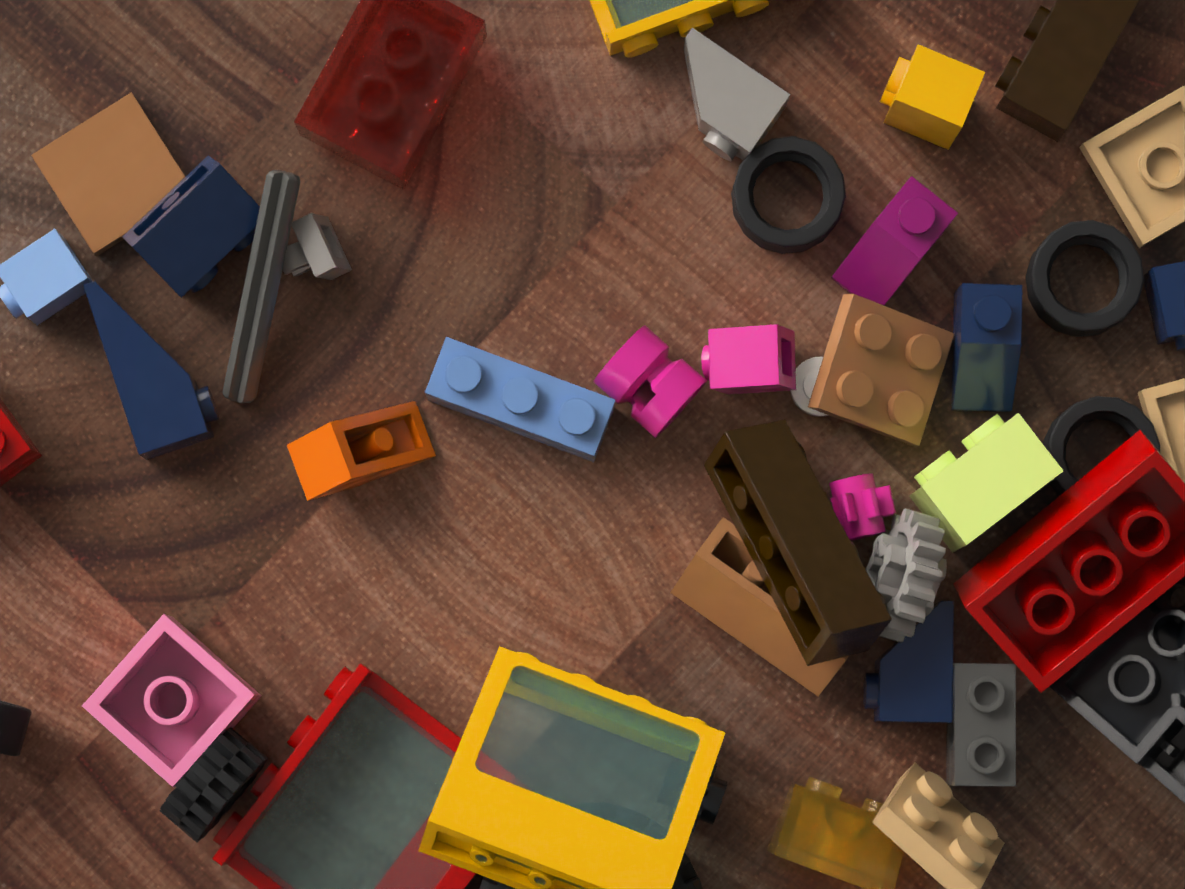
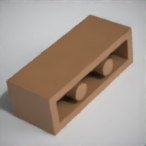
[670,517,849,697]

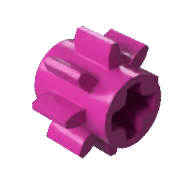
[829,473,896,541]

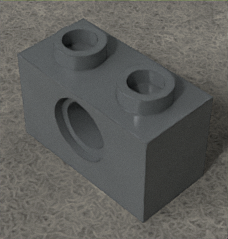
[946,663,1016,786]

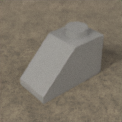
[684,28,790,161]

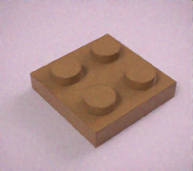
[808,294,955,446]

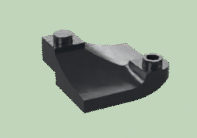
[1049,576,1185,803]

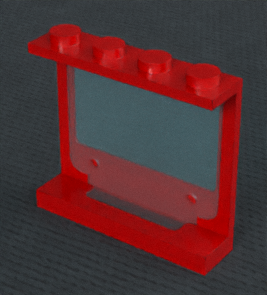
[212,663,529,889]

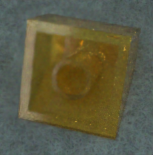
[767,777,904,889]

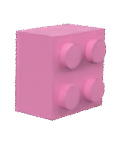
[82,614,262,787]

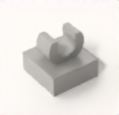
[283,213,352,280]

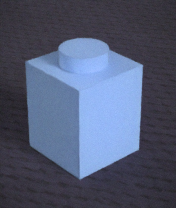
[0,229,93,325]

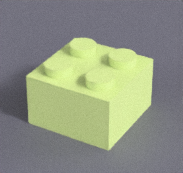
[909,413,1063,553]

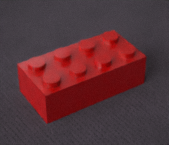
[953,430,1185,693]

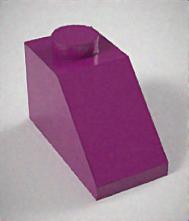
[831,176,958,305]

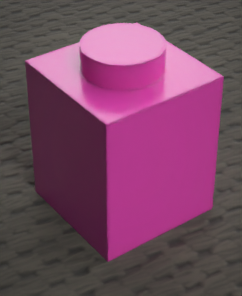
[701,324,796,395]

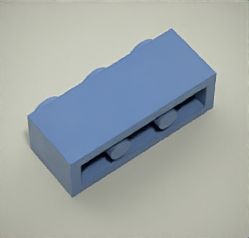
[425,337,616,462]

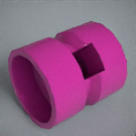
[593,325,707,438]

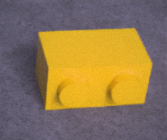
[880,44,985,150]

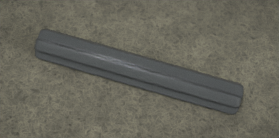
[222,170,301,403]

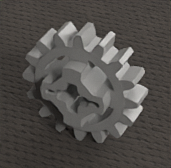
[865,508,947,643]

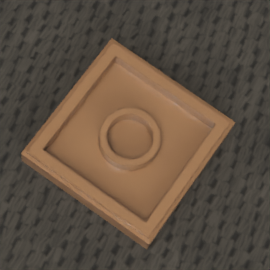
[31,92,185,257]

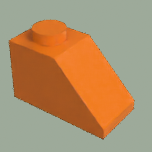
[287,401,436,501]

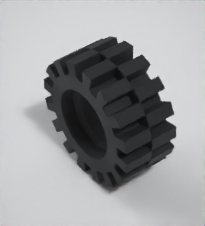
[160,727,268,843]

